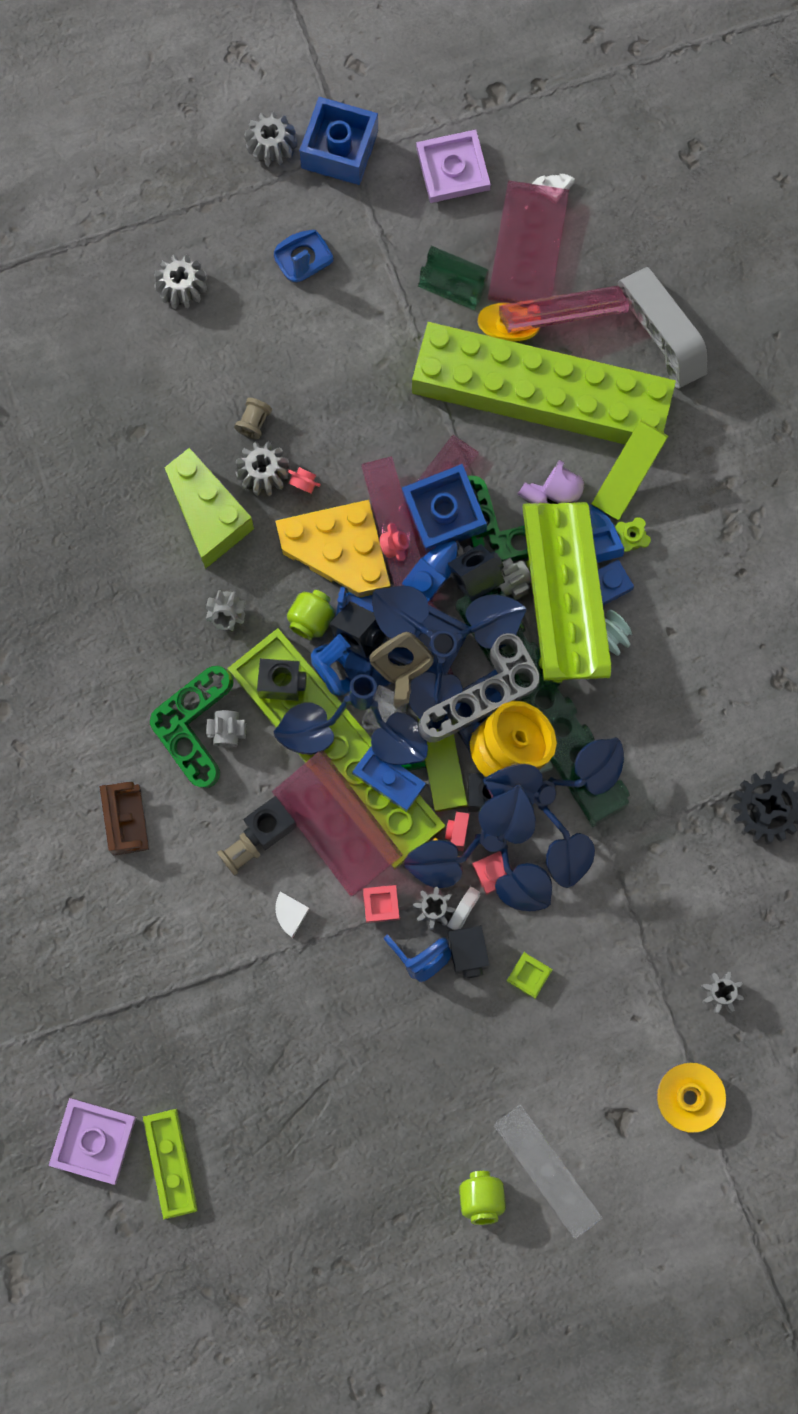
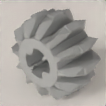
[244,111,297,167]
[154,254,207,309]
[236,441,289,496]

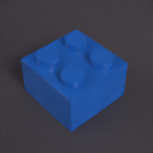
[299,97,378,185]
[402,464,487,554]

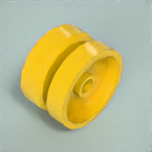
[470,701,557,777]

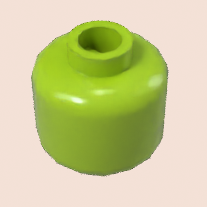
[287,590,335,640]
[459,1170,506,1225]

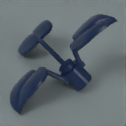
[372,586,526,730]
[273,638,428,765]
[483,737,624,888]
[403,784,553,911]

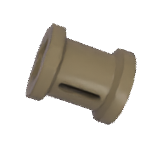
[234,398,273,439]
[216,833,261,876]

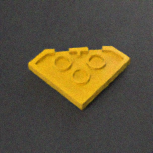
[275,500,391,598]

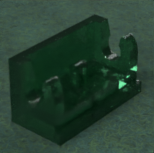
[418,246,489,310]

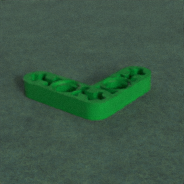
[468,475,529,562]
[150,666,234,788]

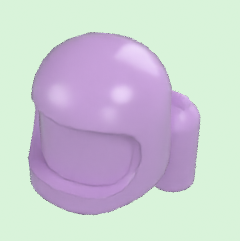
[517,460,584,504]

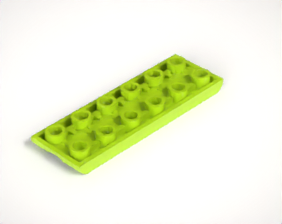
[522,502,611,680]

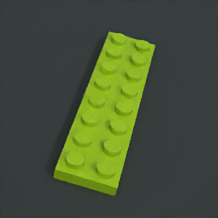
[227,628,446,870]

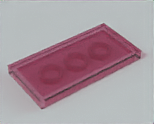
[488,180,569,309]
[272,751,403,897]

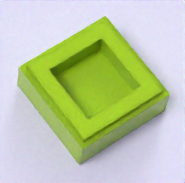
[506,952,553,999]

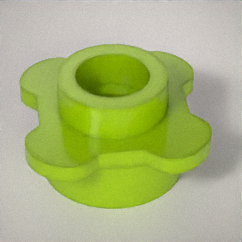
[615,517,651,552]

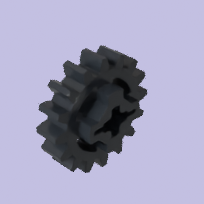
[731,771,798,844]

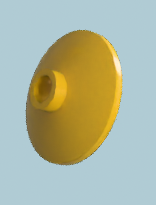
[478,303,541,342]
[657,1063,726,1133]

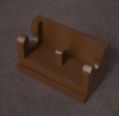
[99,782,149,856]

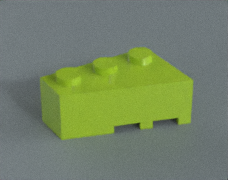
[164,448,254,569]

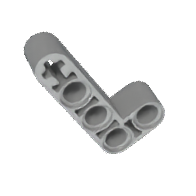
[618,267,707,389]
[418,633,539,742]

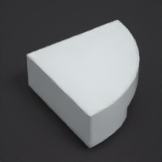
[531,174,575,205]
[447,886,480,930]
[276,891,310,938]

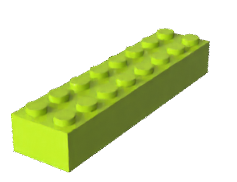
[412,322,676,445]

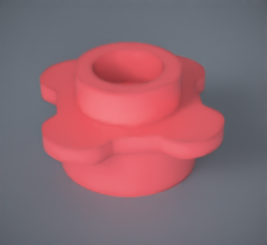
[288,467,321,494]
[380,523,409,562]

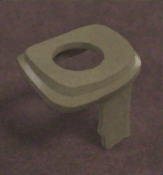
[369,632,434,708]

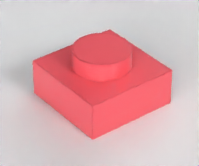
[445,811,469,851]
[472,851,512,895]
[363,885,400,923]

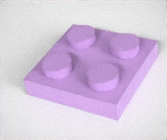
[416,130,491,203]
[49,1098,137,1185]

